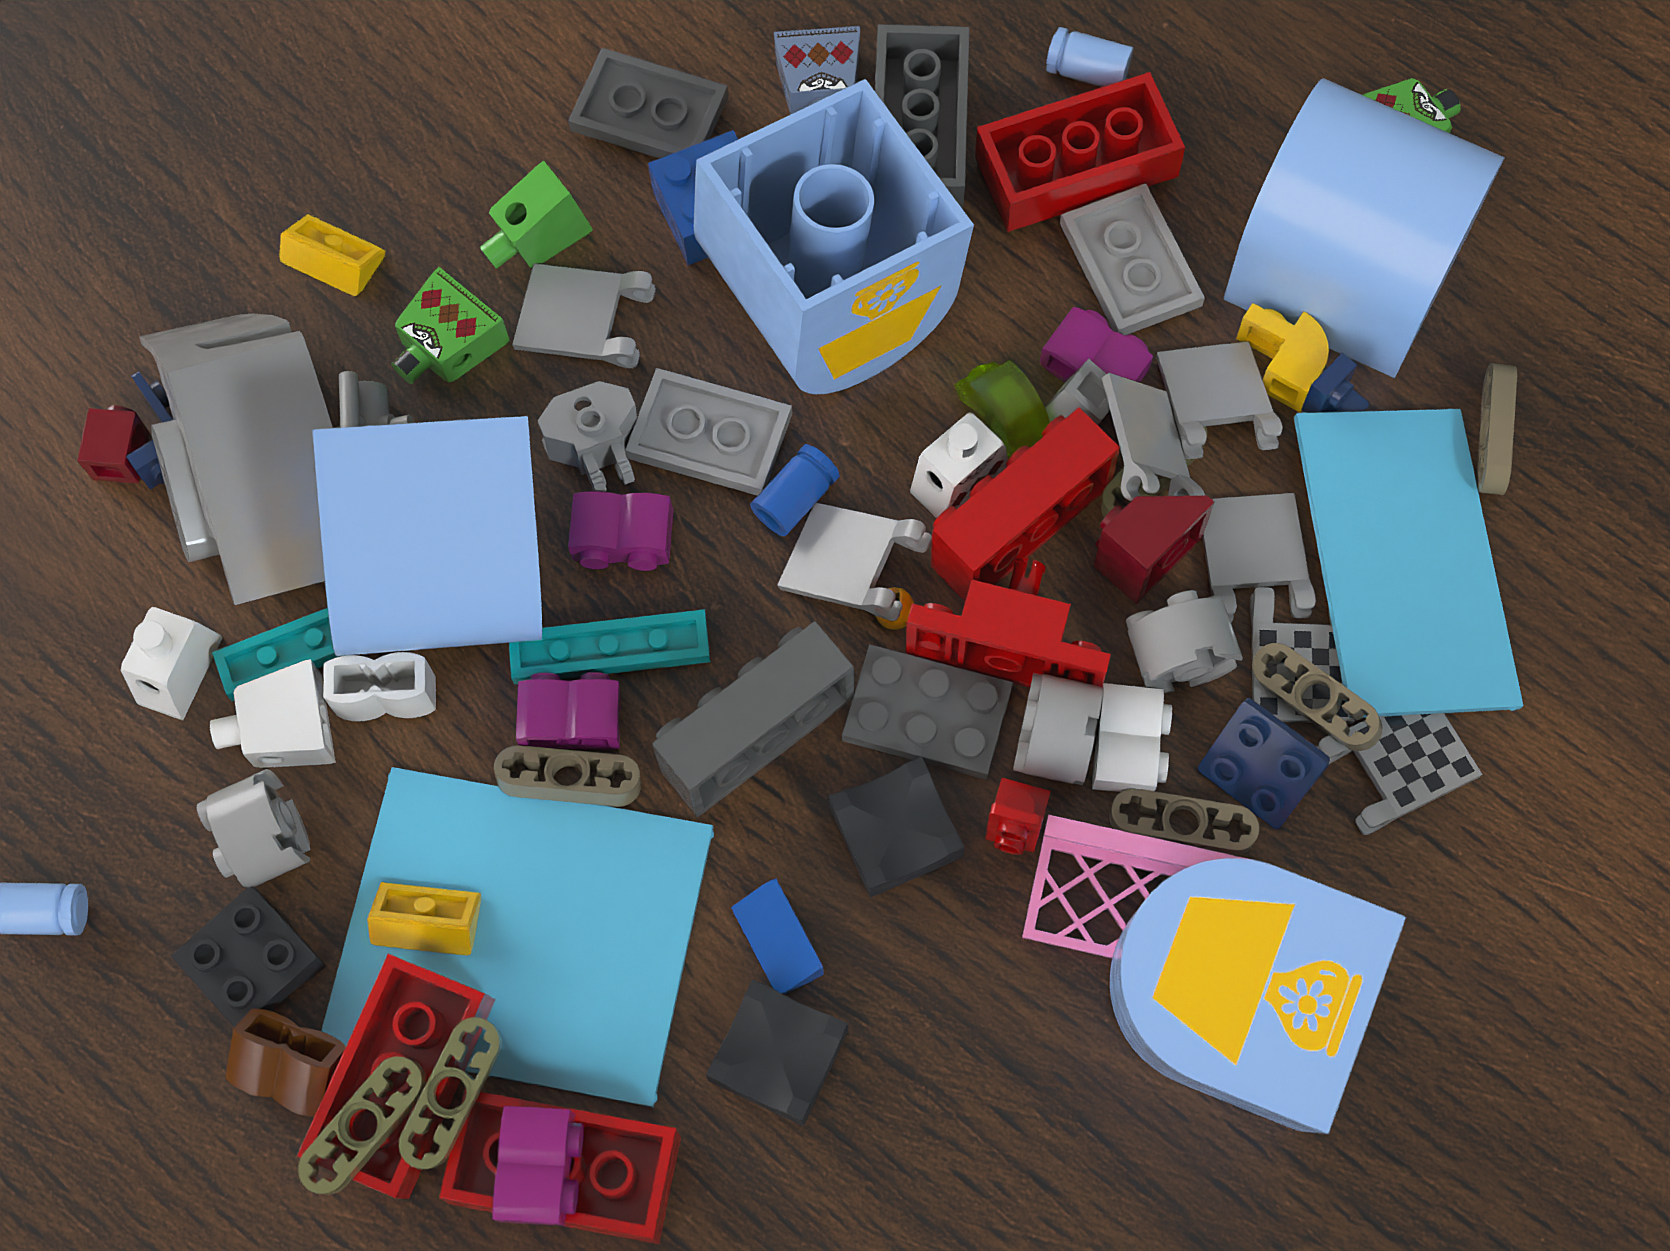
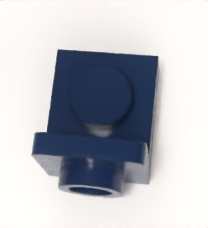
[1301,353,1368,413]

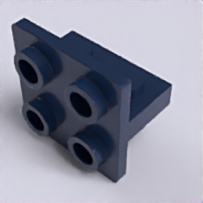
[1198,698,1330,829]

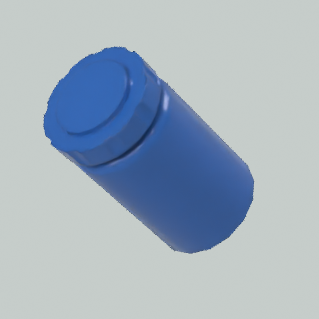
[750,444,840,536]

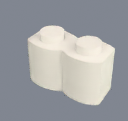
[323,652,436,721]
[1092,683,1172,792]

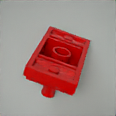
[906,558,1111,687]

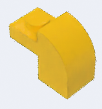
[1236,303,1329,413]

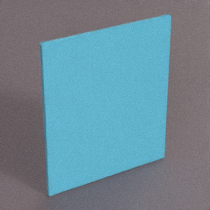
[321,767,714,1108]

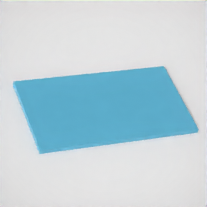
[1294,409,1523,718]

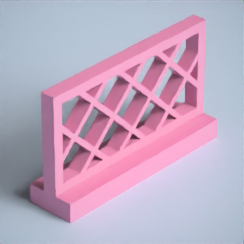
[1022,815,1252,958]

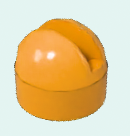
[876,587,914,630]

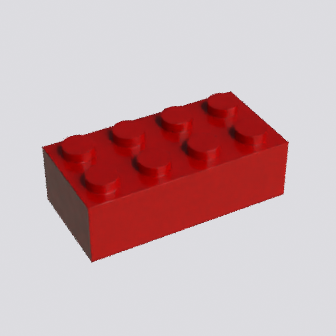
[975,72,1185,232]
[931,407,1120,601]
[297,954,496,1199]
[439,1089,681,1244]

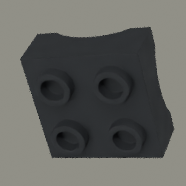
[828,757,965,898]
[171,886,326,1027]
[706,979,848,1127]

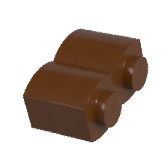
[225,1009,346,1117]

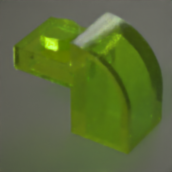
[954,360,1050,457]

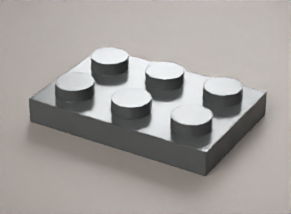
[568,48,729,158]
[842,644,1013,780]

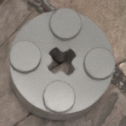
[1126,590,1243,693]
[1013,673,1104,785]
[197,769,311,888]

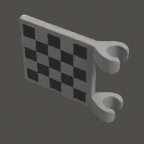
[1250,587,1354,724]
[1317,713,1482,835]

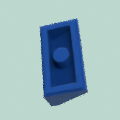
[731,878,824,995]

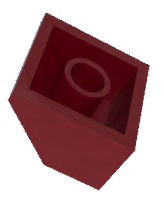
[1093,495,1215,604]

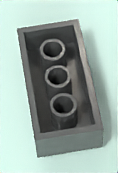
[875,24,969,209]
[652,621,854,818]

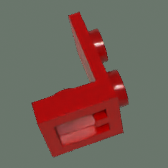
[985,778,1051,855]

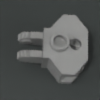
[538,381,637,492]

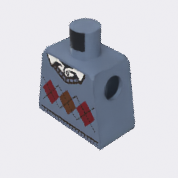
[774,26,860,115]

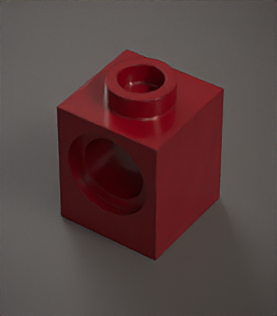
[77,405,150,484]

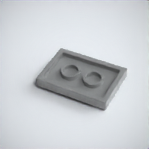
[1060,184,1205,335]
[625,368,792,496]

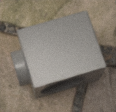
[1040,359,1110,424]

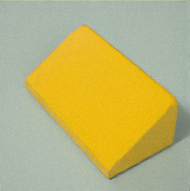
[279,214,385,296]
[367,882,481,956]

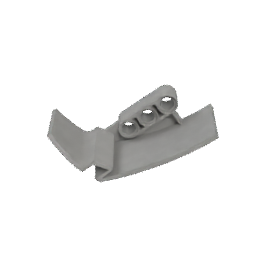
[139,314,333,605]

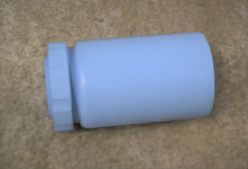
[1046,27,1134,87]
[0,882,88,935]

